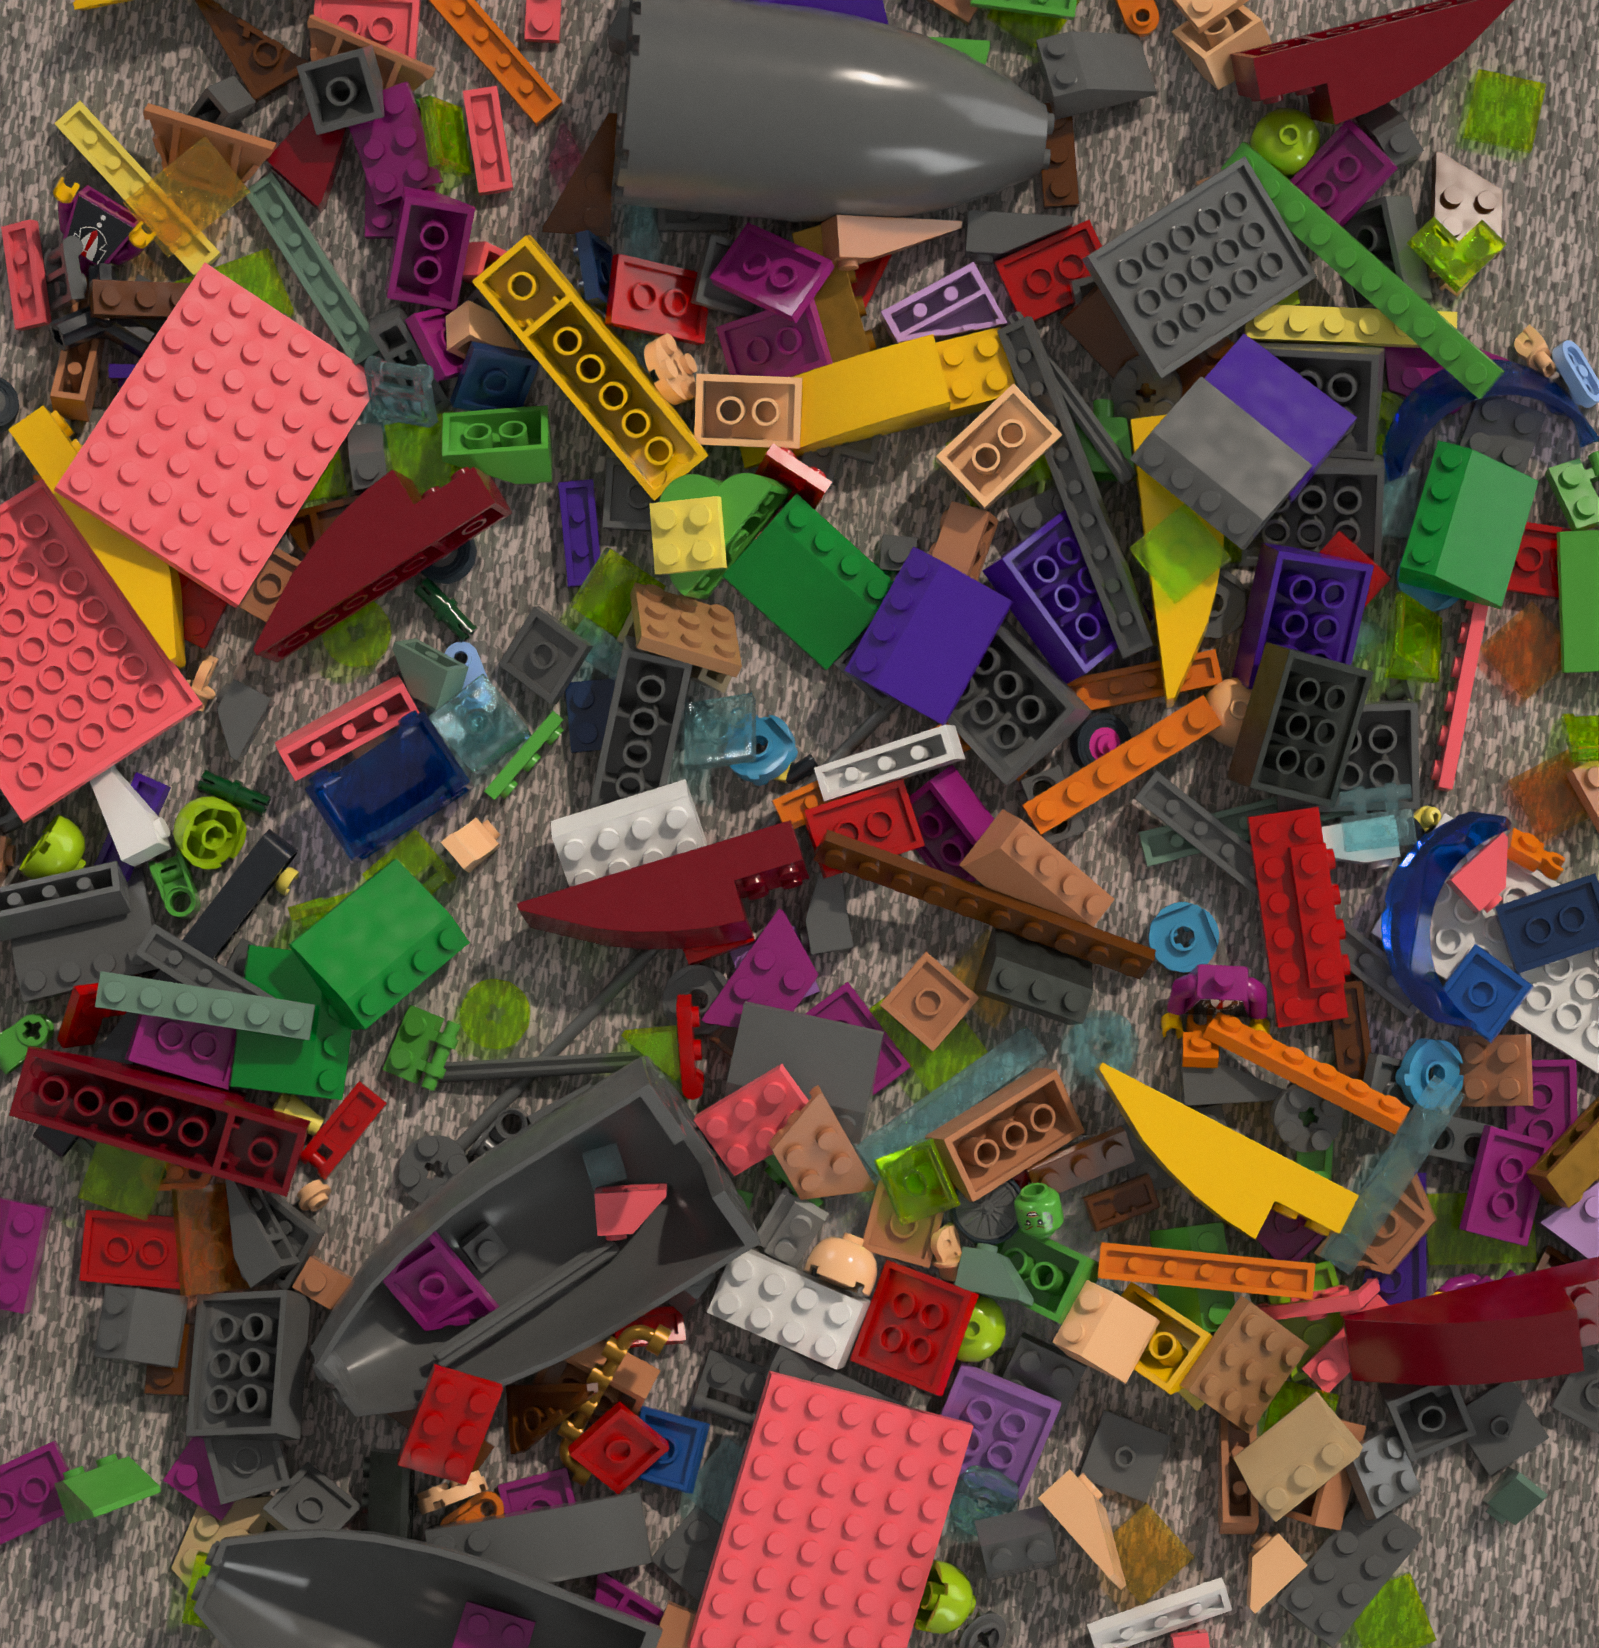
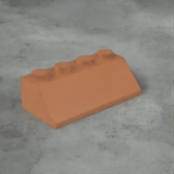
[959,809,1115,927]
[924,1067,1085,1202]

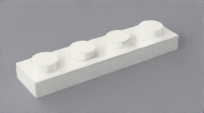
[1087,1577,1232,1648]

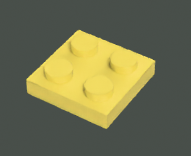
[649,496,727,575]

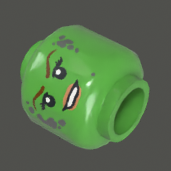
[1014,1183,1064,1239]

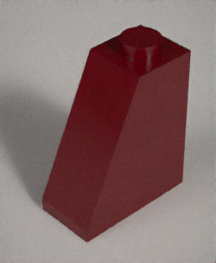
[266,112,350,213]

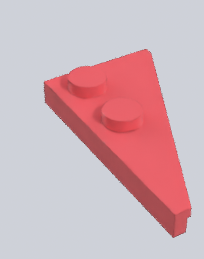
[1256,1277,1380,1321]

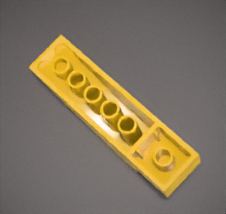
[472,235,709,501]
[739,327,1015,469]
[8,405,186,669]
[1130,414,1224,708]
[1094,1062,1359,1239]

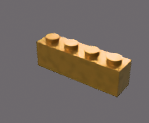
[792,225,877,363]
[1526,1096,1599,1208]

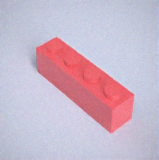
[275,675,420,782]

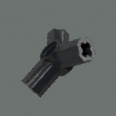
[49,263,157,358]

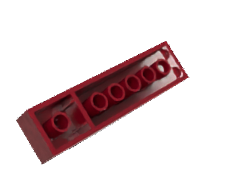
[1230,0,1514,125]
[253,467,512,663]
[517,820,809,949]
[9,1046,311,1197]
[1342,1256,1599,1386]

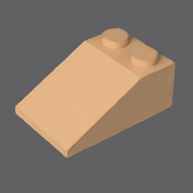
[694,374,803,449]
[936,383,1062,511]
[1038,1469,1126,1590]

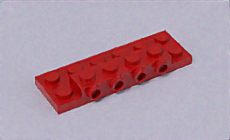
[1247,806,1351,1028]

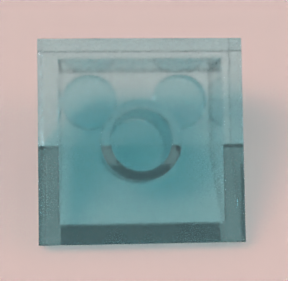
[428,674,532,779]

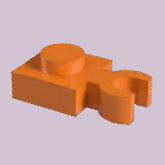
[1507,827,1565,881]
[1182,1014,1219,1068]

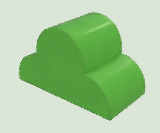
[659,473,793,600]

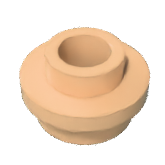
[297,1179,331,1212]

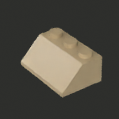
[1234,1391,1363,1522]

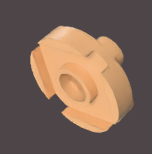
[644,333,697,405]
[417,1470,488,1515]

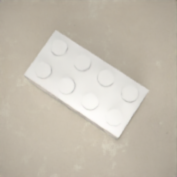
[551,779,707,887]
[707,1249,871,1370]

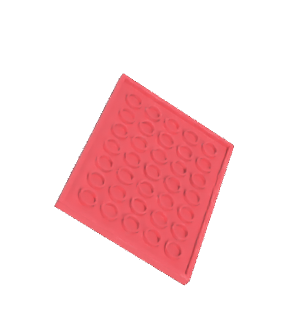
[54,262,382,608]
[0,479,203,824]
[687,1371,974,1648]

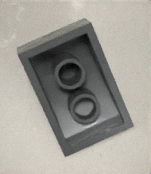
[1036,31,1156,120]

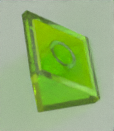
[1384,591,1443,683]
[621,1025,681,1083]
[874,1138,961,1226]

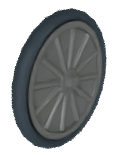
[950,1178,1021,1245]

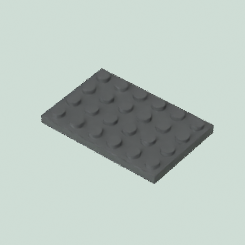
[1081,156,1317,381]

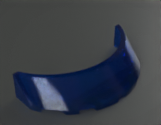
[1382,359,1599,482]
[1381,811,1512,1032]

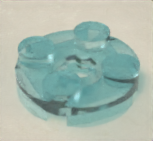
[1067,1010,1138,1081]
[949,1465,1020,1536]

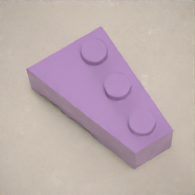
[880,262,1007,344]
[1534,1182,1599,1260]

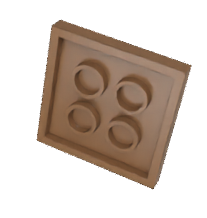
[630,582,742,678]
[1180,1296,1309,1434]

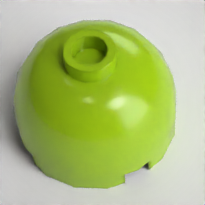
[1250,108,1320,179]
[173,797,247,869]
[19,814,86,880]
[956,1293,1006,1362]
[914,1560,976,1634]

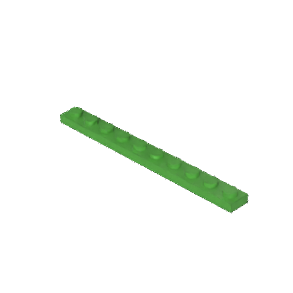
[1220,142,1505,399]

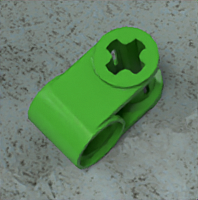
[148,850,201,920]
[0,1013,54,1075]

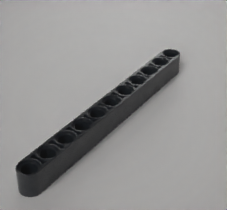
[33,829,298,1158]

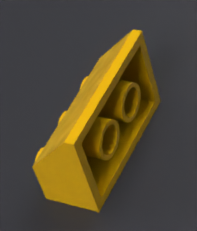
[1121,1282,1213,1395]

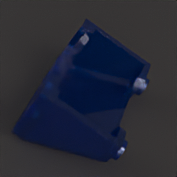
[305,710,474,863]

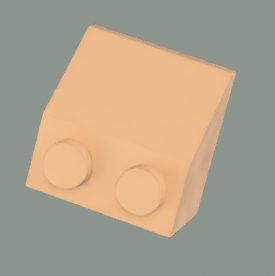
[1171,5,1272,90]
[1053,1280,1160,1384]

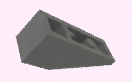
[965,210,1073,265]
[369,303,451,420]
[800,870,853,956]
[1179,1062,1283,1106]
[226,1179,300,1288]

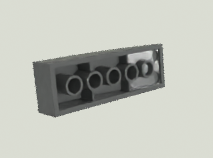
[589,635,692,809]
[424,1491,652,1583]

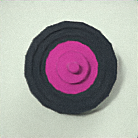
[1070,713,1132,769]

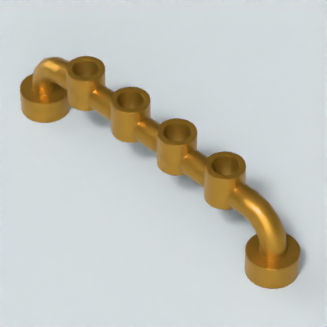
[557,1324,672,1487]

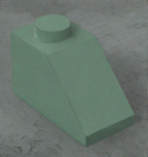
[392,638,469,711]
[955,1243,1034,1306]
[1482,1467,1548,1525]

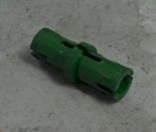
[414,578,478,642]
[197,770,271,817]

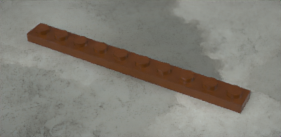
[813,829,1156,980]

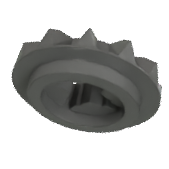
[954,1610,1007,1648]

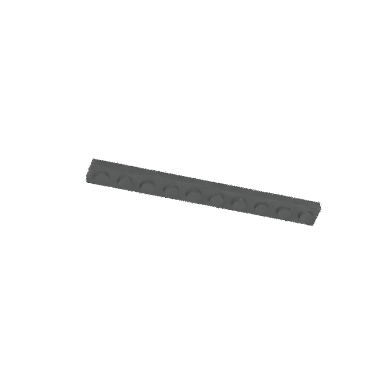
[997,316,1159,658]
[1133,770,1432,1018]

